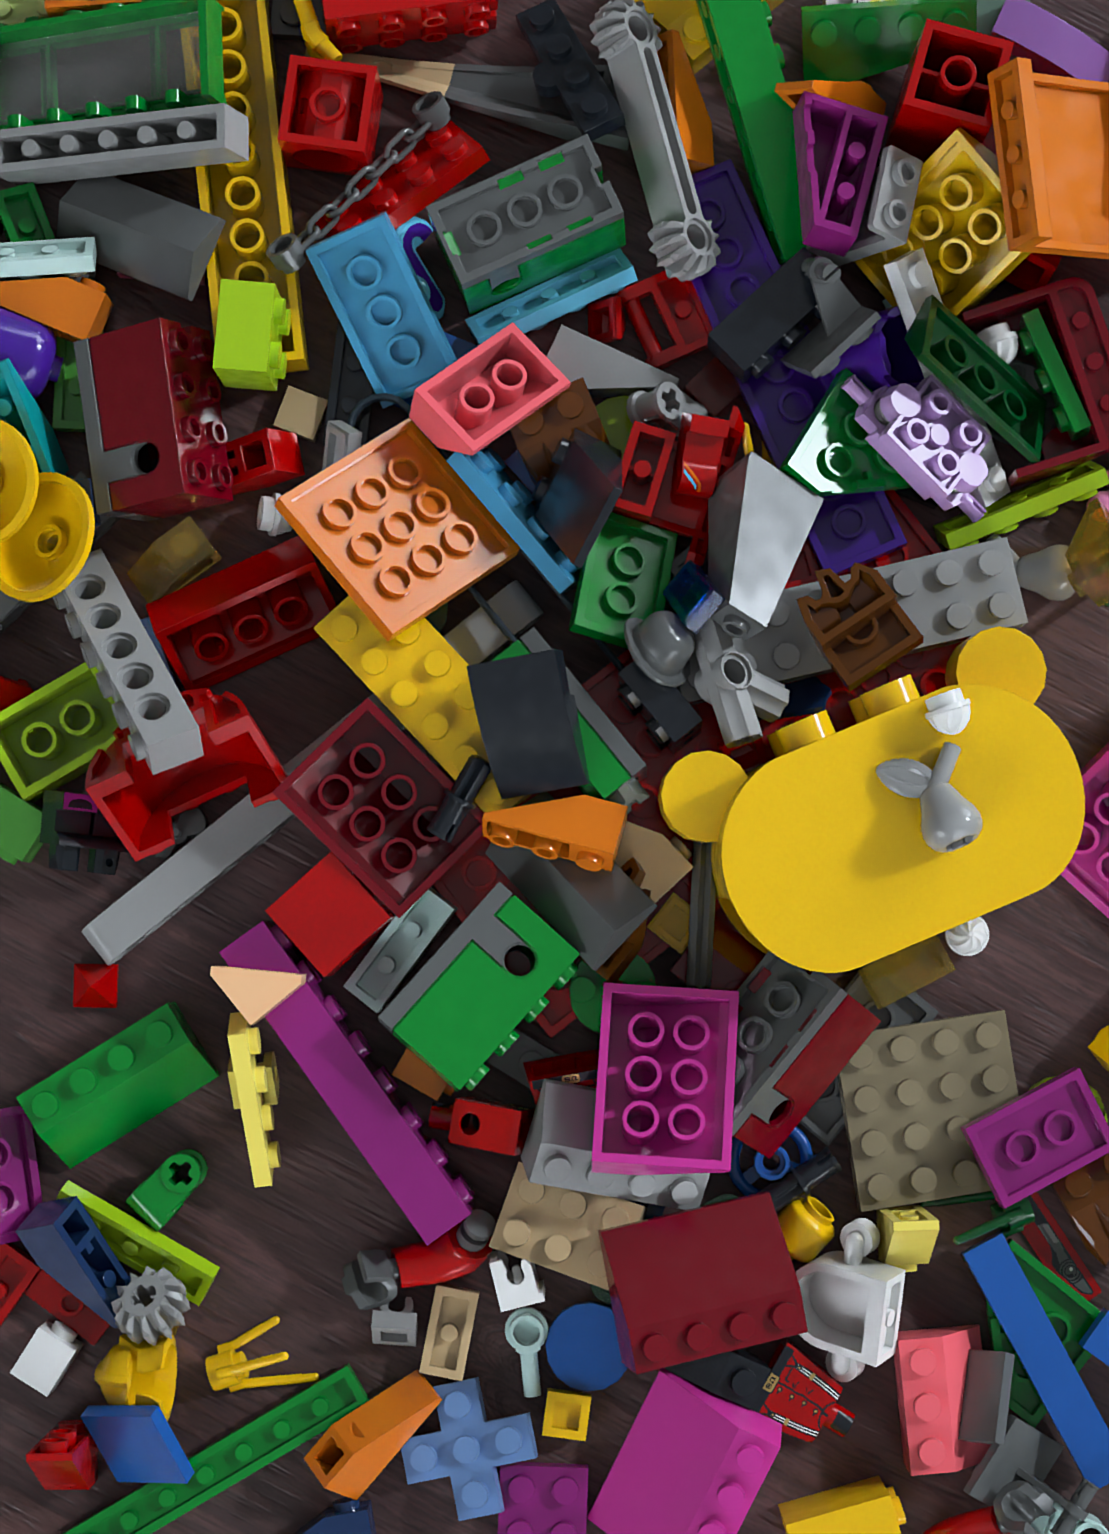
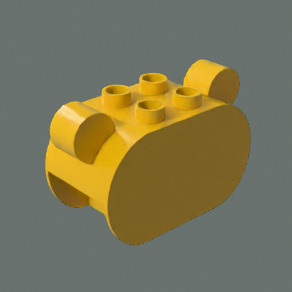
[658,626,1085,973]

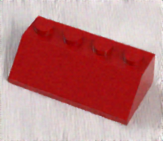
[146,535,337,691]

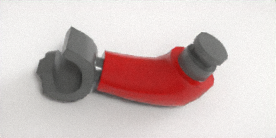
[341,1209,496,1310]
[922,1480,1057,1534]

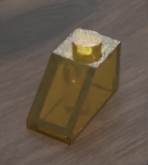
[1065,498,1109,607]
[126,516,222,603]

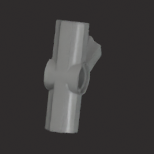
[685,609,790,748]

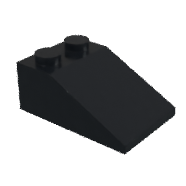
[531,428,623,568]

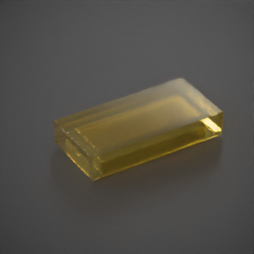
[858,935,956,1010]

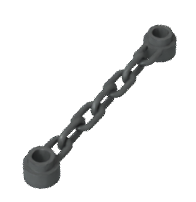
[266,91,451,274]

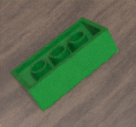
[16,1002,220,1169]

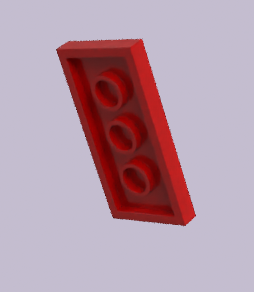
[315,120,490,238]

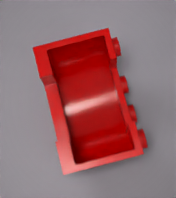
[85,688,288,862]

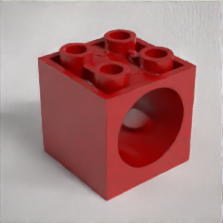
[277,55,383,177]
[265,851,395,977]

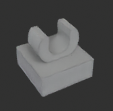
[371,1297,418,1347]

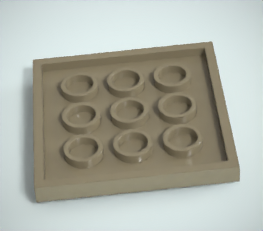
[837,1009,1018,1212]

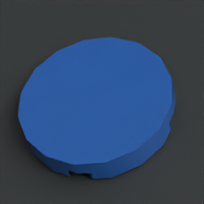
[545,1300,628,1392]

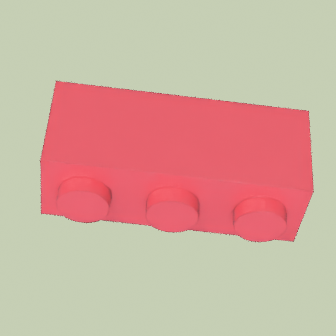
[409,322,571,456]
[894,1324,991,1476]

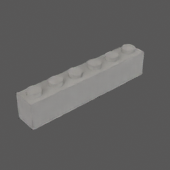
[0,103,249,186]

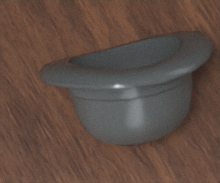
[624,611,695,687]

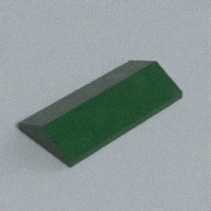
[904,294,1047,464]

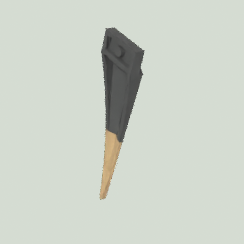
[305,49,630,151]

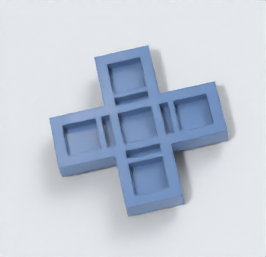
[401,1377,539,1521]

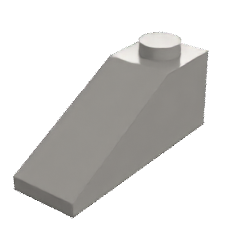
[546,324,679,398]

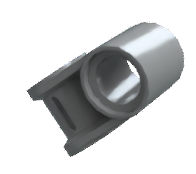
[626,382,708,441]

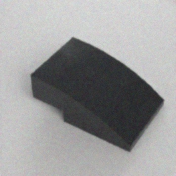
[467,649,590,799]

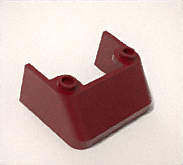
[959,277,1109,489]

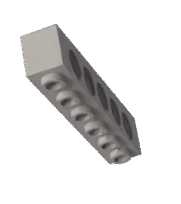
[52,548,204,775]

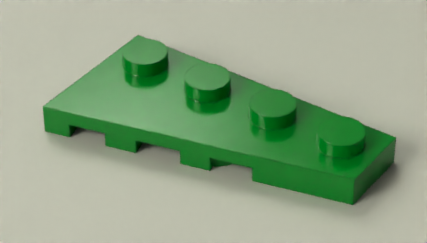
[801,0,977,82]

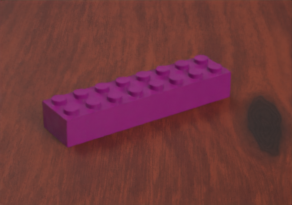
[219,921,476,1246]

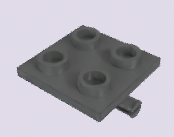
[780,256,881,379]
[963,1414,1100,1534]

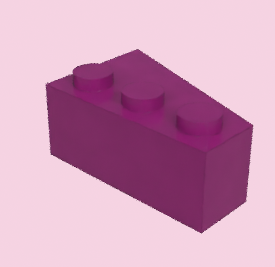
[793,90,889,257]

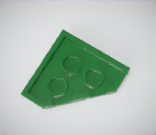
[779,368,912,496]
[985,1238,1101,1428]

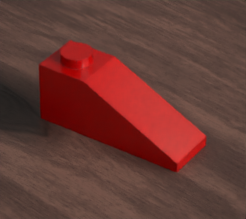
[226,428,305,495]

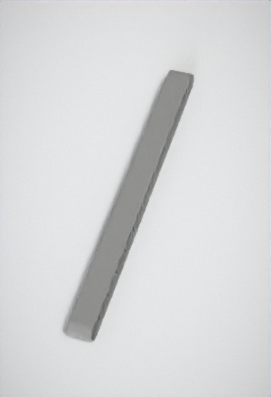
[81,580,544,966]

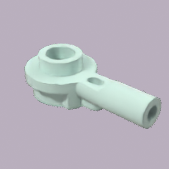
[505,1307,548,1398]

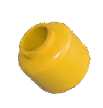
[777,1196,834,1263]

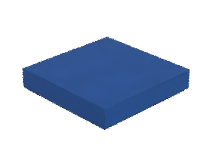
[80,1405,194,1484]

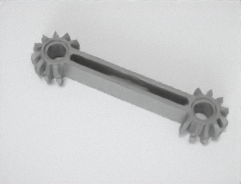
[589,0,721,282]

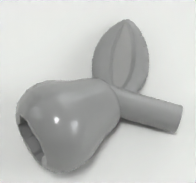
[985,534,1078,601]
[876,742,983,853]

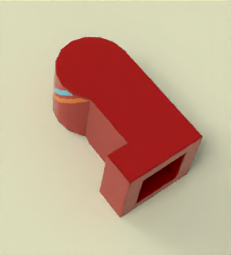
[672,412,731,499]

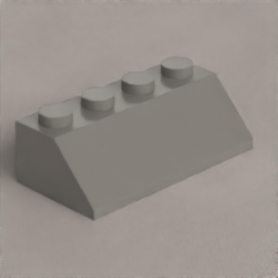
[521,1078,710,1210]

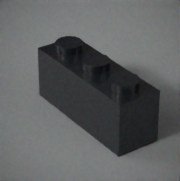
[707,247,822,384]

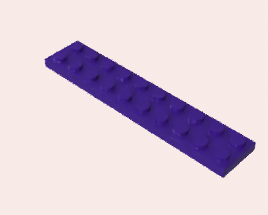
[691,159,907,575]

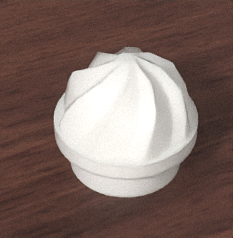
[977,322,1018,364]
[257,493,293,536]
[924,688,971,735]
[945,916,989,956]

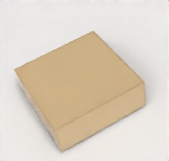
[273,385,328,443]

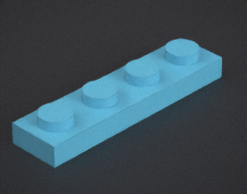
[465,248,638,346]

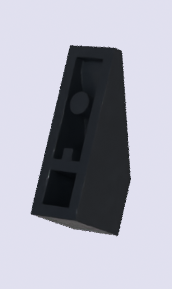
[664,1349,771,1410]

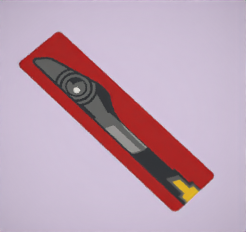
[1021,1192,1101,1301]

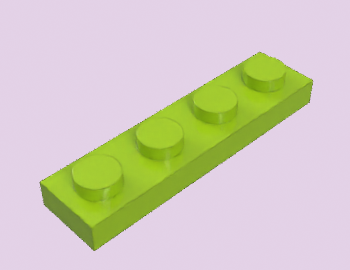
[933,460,1109,550]
[56,1180,220,1306]

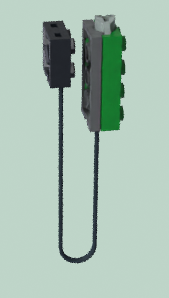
[347,393,703,814]

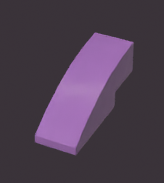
[990,0,1109,83]

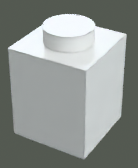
[10,1320,84,1397]

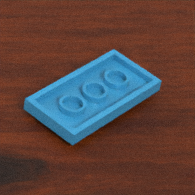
[305,211,457,409]
[446,448,581,594]

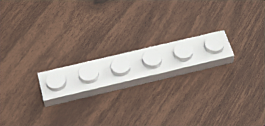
[883,247,1011,508]

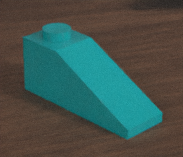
[0,358,69,475]

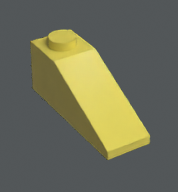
[876,1205,940,1272]

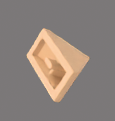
[210,966,306,1025]

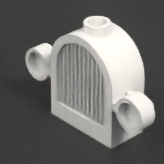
[795,1218,906,1382]

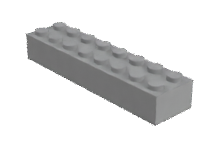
[676,537,1028,706]

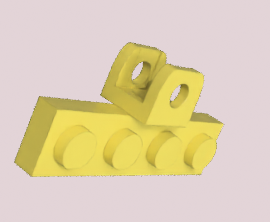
[227,1012,281,1188]

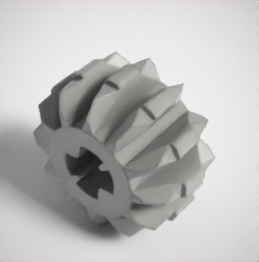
[111,1266,191,1346]

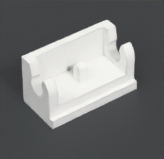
[489,1250,545,1312]

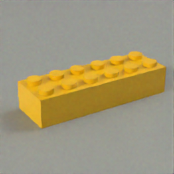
[313,595,528,813]

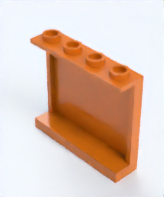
[987,57,1109,259]

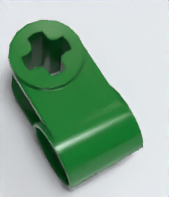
[125,1148,208,1232]

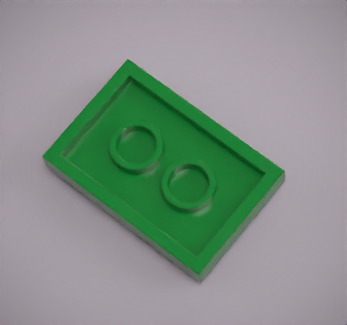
[568,512,678,649]

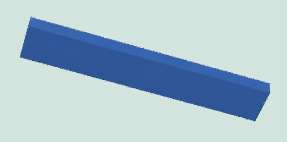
[961,1231,1109,1488]

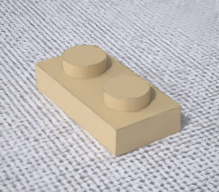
[419,1283,480,1381]

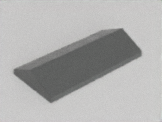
[56,176,226,301]
[485,792,657,971]

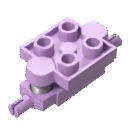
[841,374,992,523]

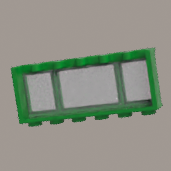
[0,0,228,130]

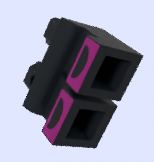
[40,790,129,875]

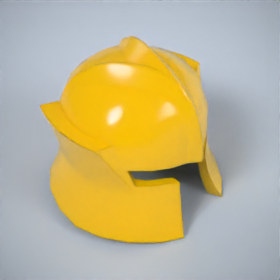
[94,1334,177,1422]

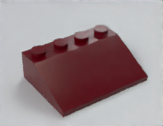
[272,697,484,918]
[598,1191,808,1374]

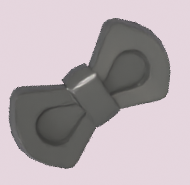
[154,807,208,861]

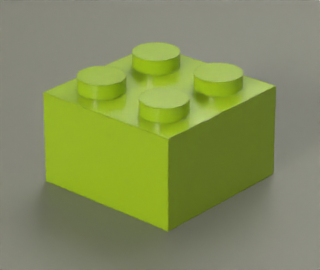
[212,279,291,391]

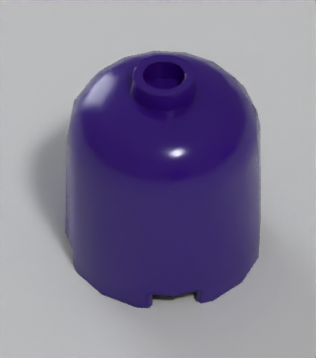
[830,305,925,391]
[0,307,64,399]

